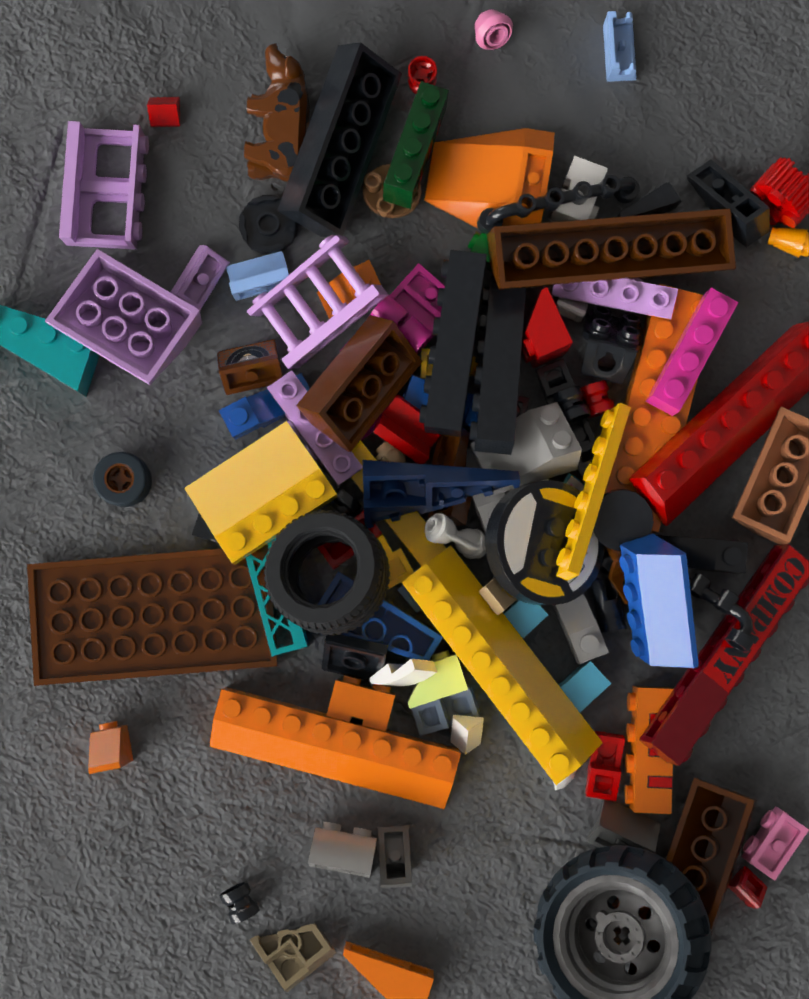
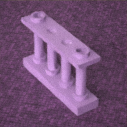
[247,235,388,369]

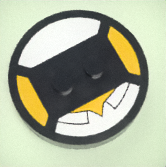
[485,480,605,605]

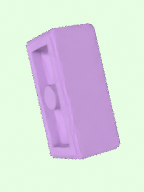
[170,245,230,310]

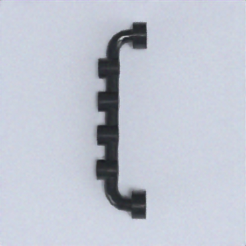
[477,175,640,235]
[600,551,754,653]

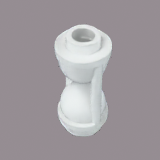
[425,513,486,559]

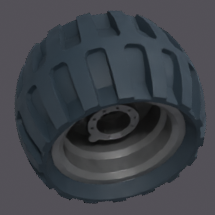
[533,845,711,999]

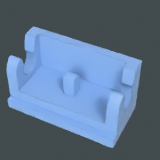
[603,11,637,82]

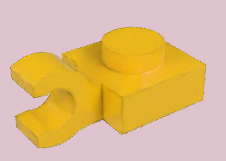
[377,534,414,589]

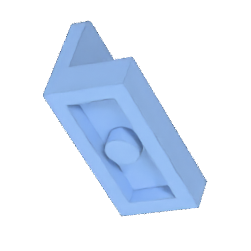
[226,251,289,301]

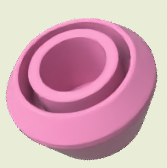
[475,9,513,50]

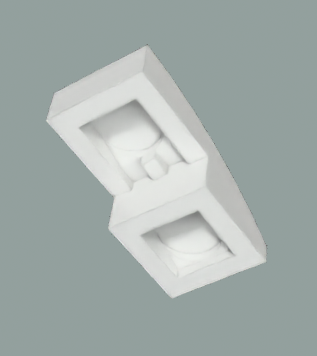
[369,659,437,687]

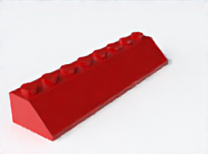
[629,321,809,526]

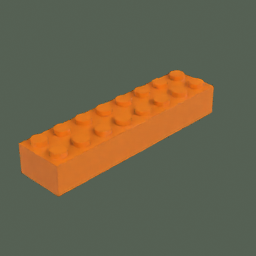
[605,284,703,534]

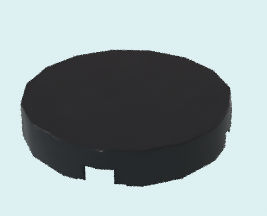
[239,195,298,254]
[593,489,654,551]

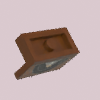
[217,339,283,395]

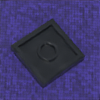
[321,634,388,681]

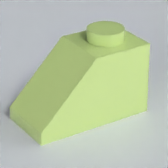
[408,650,468,709]

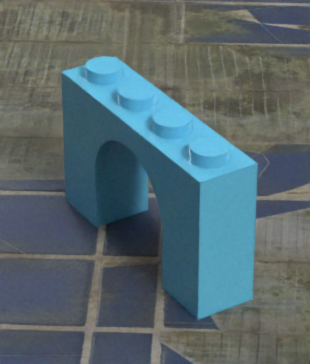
[503,599,611,712]

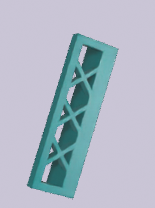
[246,538,310,656]

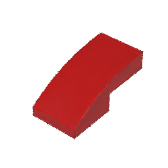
[585,731,625,801]

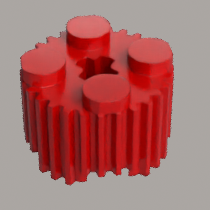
[749,157,809,228]

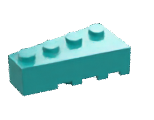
[0,305,100,397]

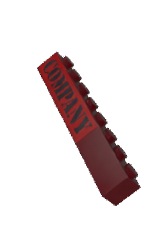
[639,544,809,766]

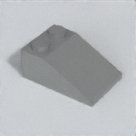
[470,402,582,495]

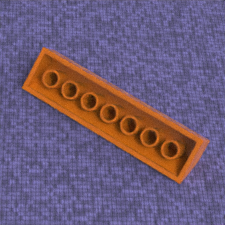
[210,687,461,809]

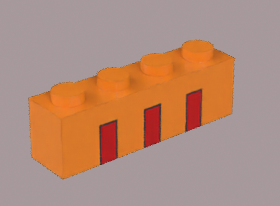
[624,686,674,814]

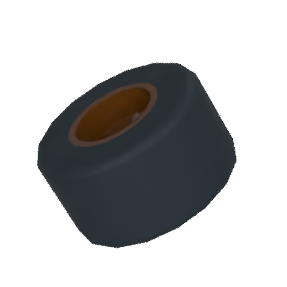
[93,452,152,507]

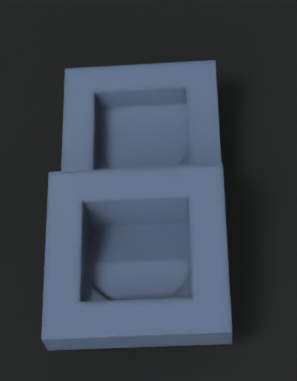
[411,686,481,736]

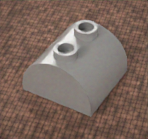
[308,822,377,878]

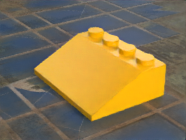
[184,421,337,565]

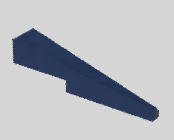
[362,460,520,528]

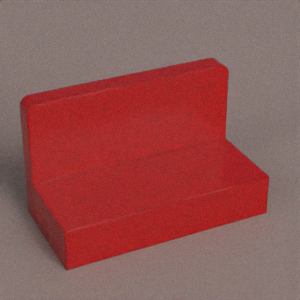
[373,395,441,464]

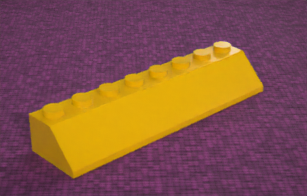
[401,545,603,785]

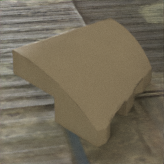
[250,923,337,992]

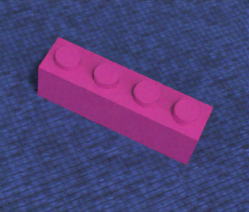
[645,288,739,416]

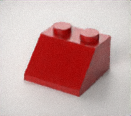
[521,287,573,368]

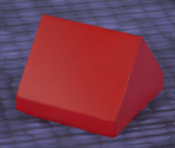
[147,97,180,127]
[728,866,768,909]

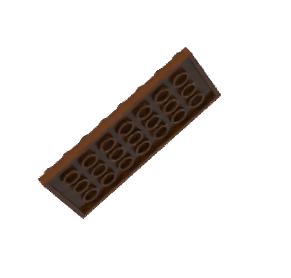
[27,545,278,686]

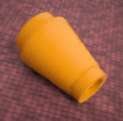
[767,227,809,258]

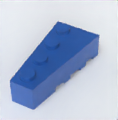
[317,571,443,661]

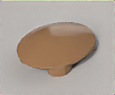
[363,164,421,218]

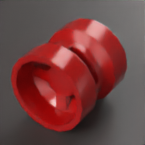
[408,56,437,94]
[581,380,615,418]

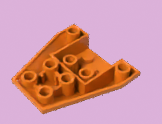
[425,128,555,228]

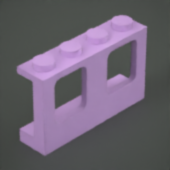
[59,121,149,250]

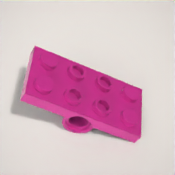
[340,263,445,354]

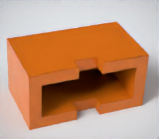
[326,675,395,732]

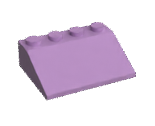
[45,249,202,385]

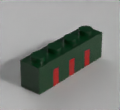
[383,81,449,209]

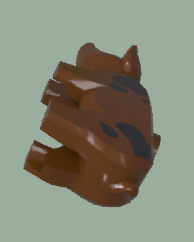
[244,43,310,182]

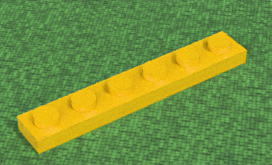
[556,402,631,581]

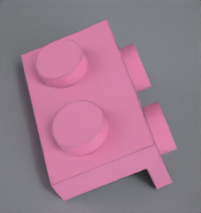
[741,806,809,881]

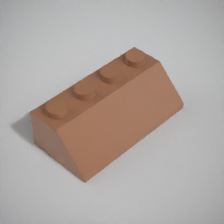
[732,407,809,545]

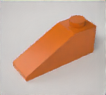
[343,941,434,999]

